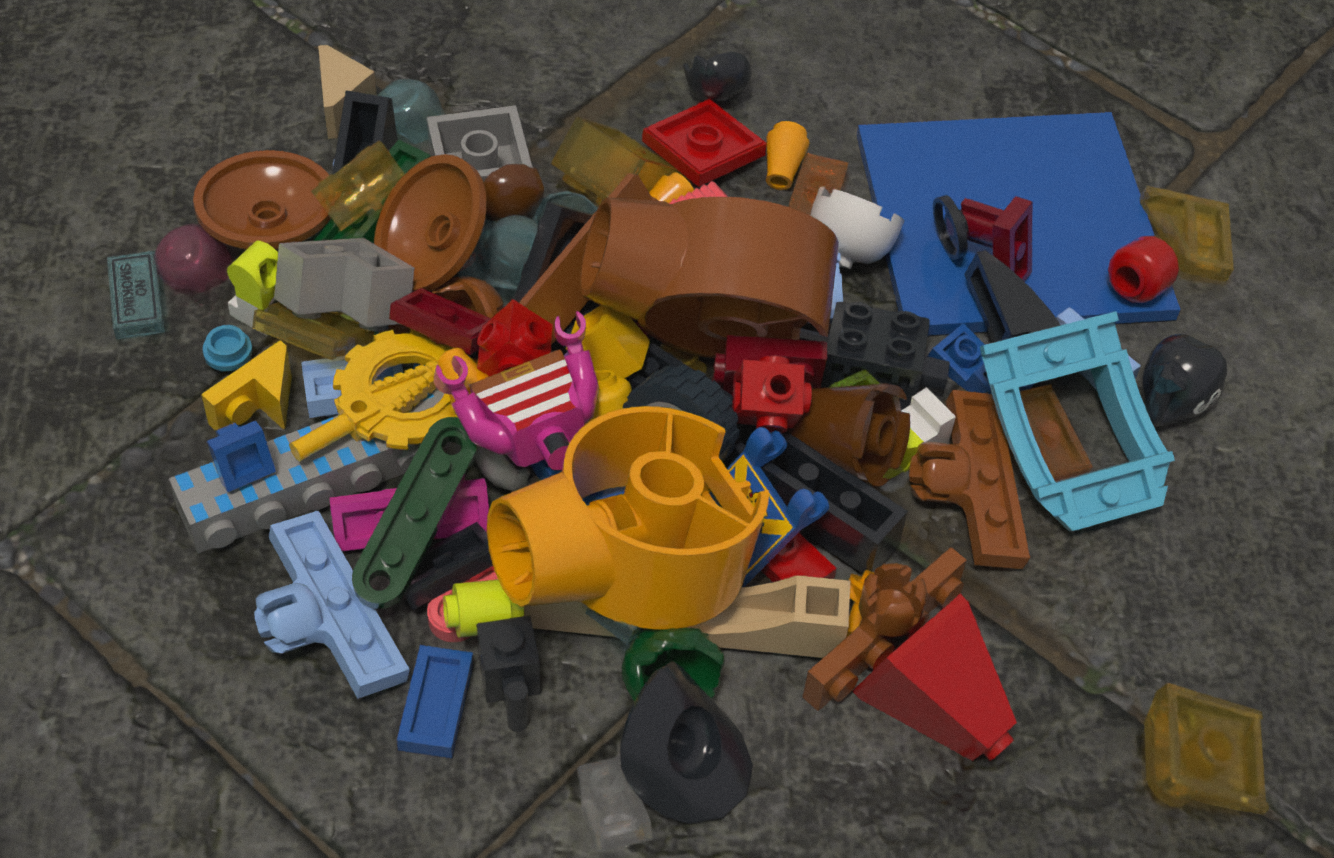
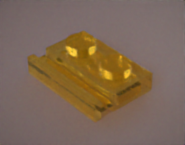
[252,302,374,360]

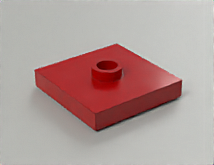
[642,99,767,187]

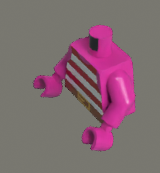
[434,311,599,470]

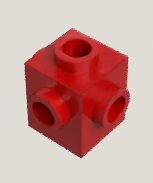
[477,299,553,377]
[732,356,812,433]

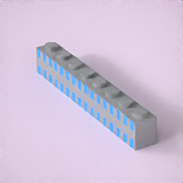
[169,350,553,554]

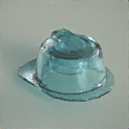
[457,215,538,291]

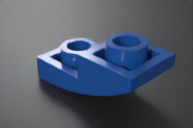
[927,323,1036,396]

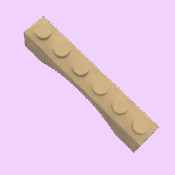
[524,575,850,658]

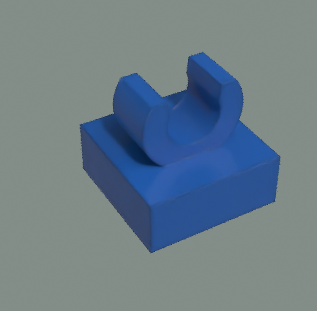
[207,420,276,492]

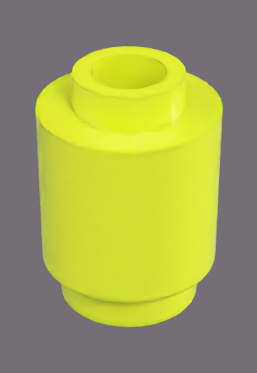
[443,579,524,638]

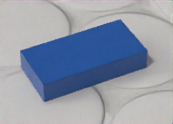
[397,645,474,758]

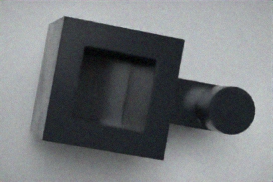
[476,615,540,732]

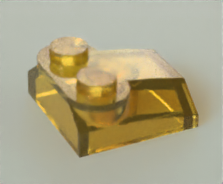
[1145,683,1269,815]

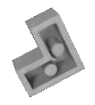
[274,238,415,331]

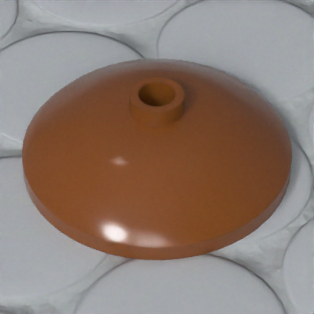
[193,150,336,250]
[374,154,487,292]

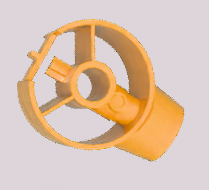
[487,406,769,629]

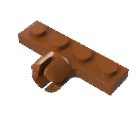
[909,390,1030,569]
[802,547,967,711]

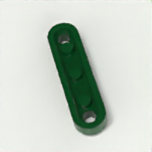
[352,417,478,609]

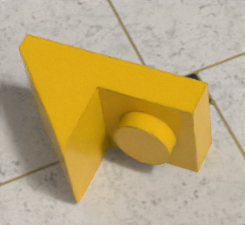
[201,340,292,431]

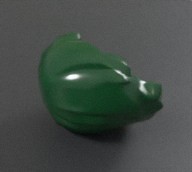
[621,627,725,702]

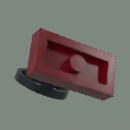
[933,195,1033,282]

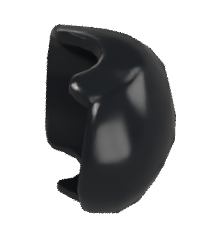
[683,51,752,104]

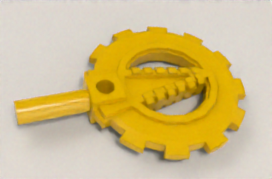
[289,329,478,461]

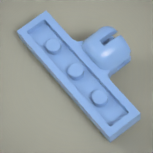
[254,511,409,699]

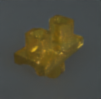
[311,140,405,231]

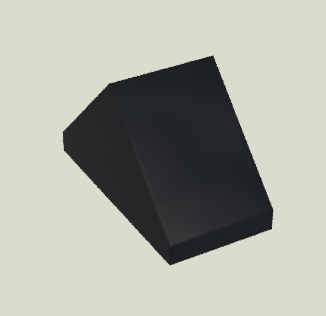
[332,90,398,186]

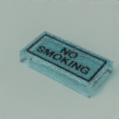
[107,251,165,339]

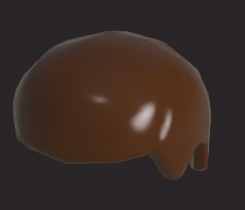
[483,164,544,226]

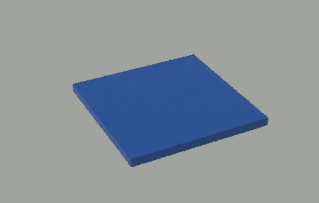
[857,112,1180,335]

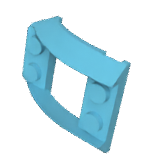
[979,311,1175,531]

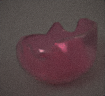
[154,223,233,292]

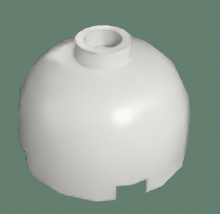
[810,186,905,270]

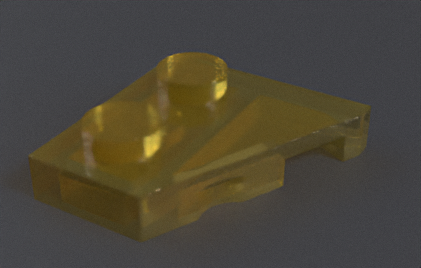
[1139,186,1234,282]

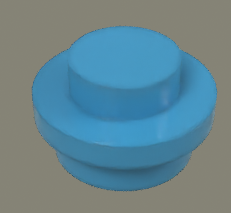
[202,325,253,371]

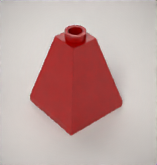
[853,593,1017,761]

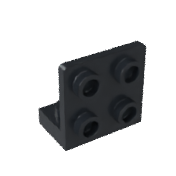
[820,302,930,411]

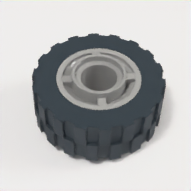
[623,365,740,462]

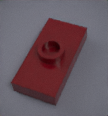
[389,288,491,355]

